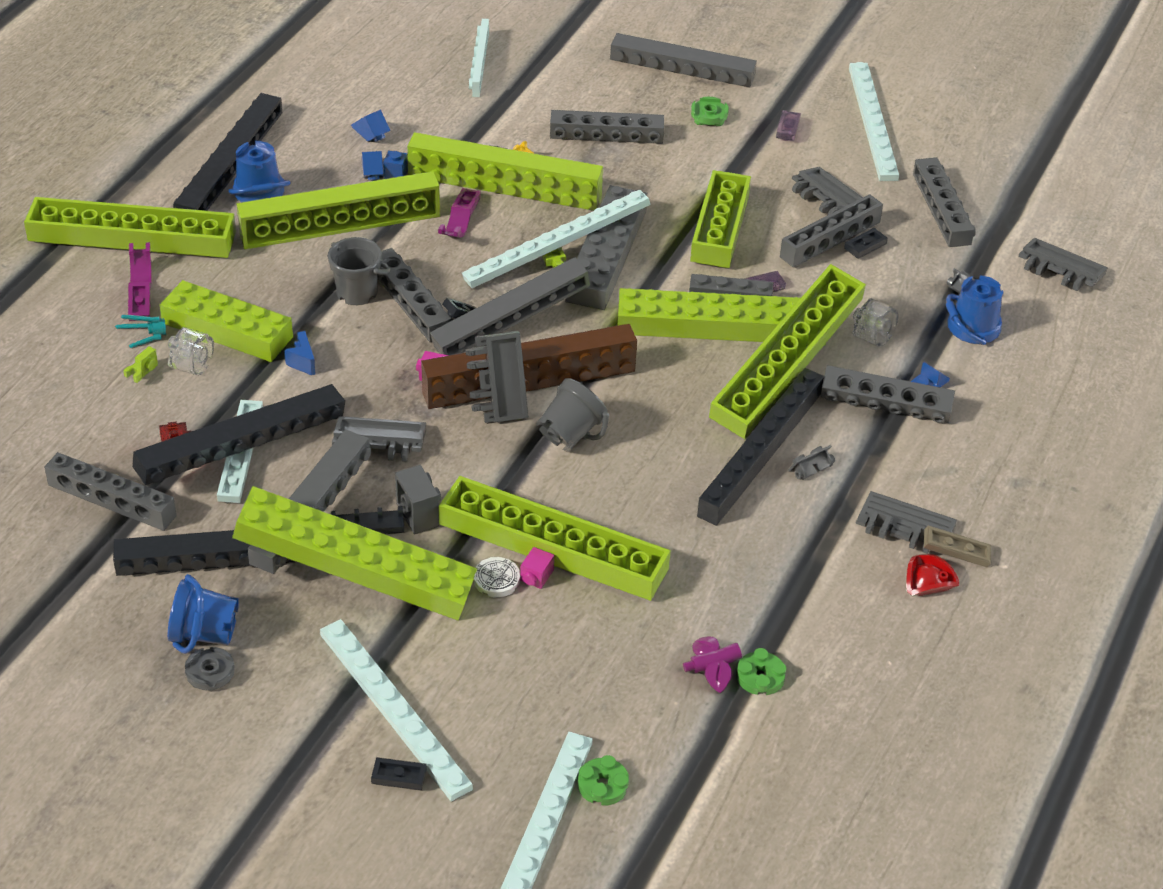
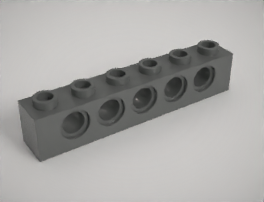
[550,110,664,144]
[913,157,976,247]
[780,194,883,267]
[378,248,453,342]
[821,365,955,423]
[44,452,177,531]

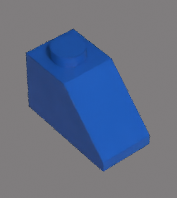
[351,110,391,142]
[383,150,408,179]
[361,151,383,181]

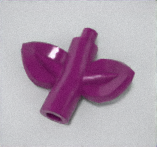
[683,636,742,693]

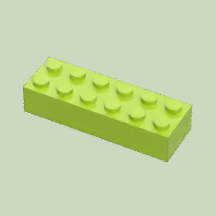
[690,170,751,268]
[160,280,293,362]

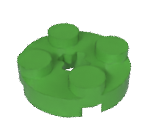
[691,96,729,126]
[737,648,786,695]
[578,755,629,806]

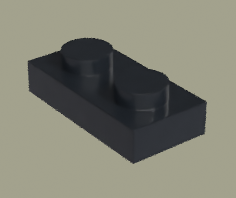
[844,228,888,259]
[442,297,476,319]
[371,757,427,791]

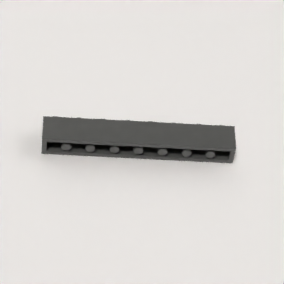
[610,33,757,88]
[430,257,590,356]
[248,429,371,574]

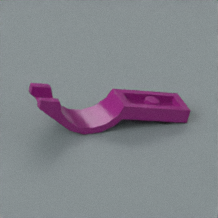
[438,188,481,238]
[128,242,152,321]

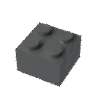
[395,464,441,535]

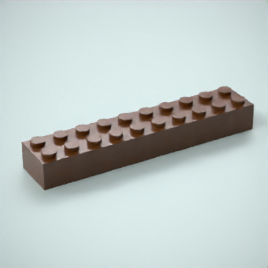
[421,324,637,409]

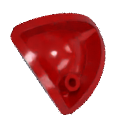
[906,554,959,596]

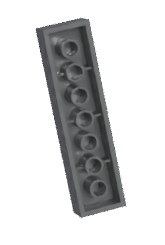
[565,185,648,311]

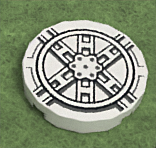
[474,557,520,598]

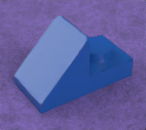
[285,331,316,375]
[910,362,950,388]

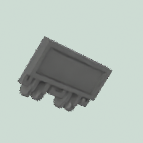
[792,167,863,215]
[1018,238,1108,291]
[465,331,529,423]
[332,416,426,462]
[856,491,957,554]

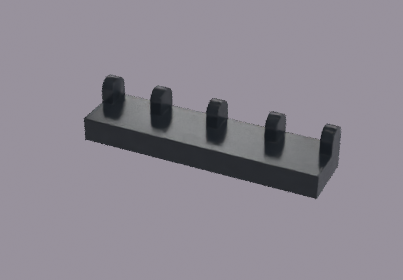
[331,506,404,534]

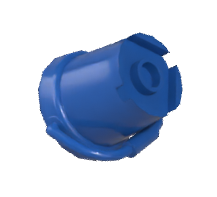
[228,141,291,202]
[946,275,1004,345]
[167,574,239,654]

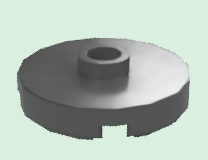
[185,647,235,690]

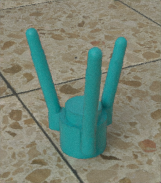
[115,315,166,348]

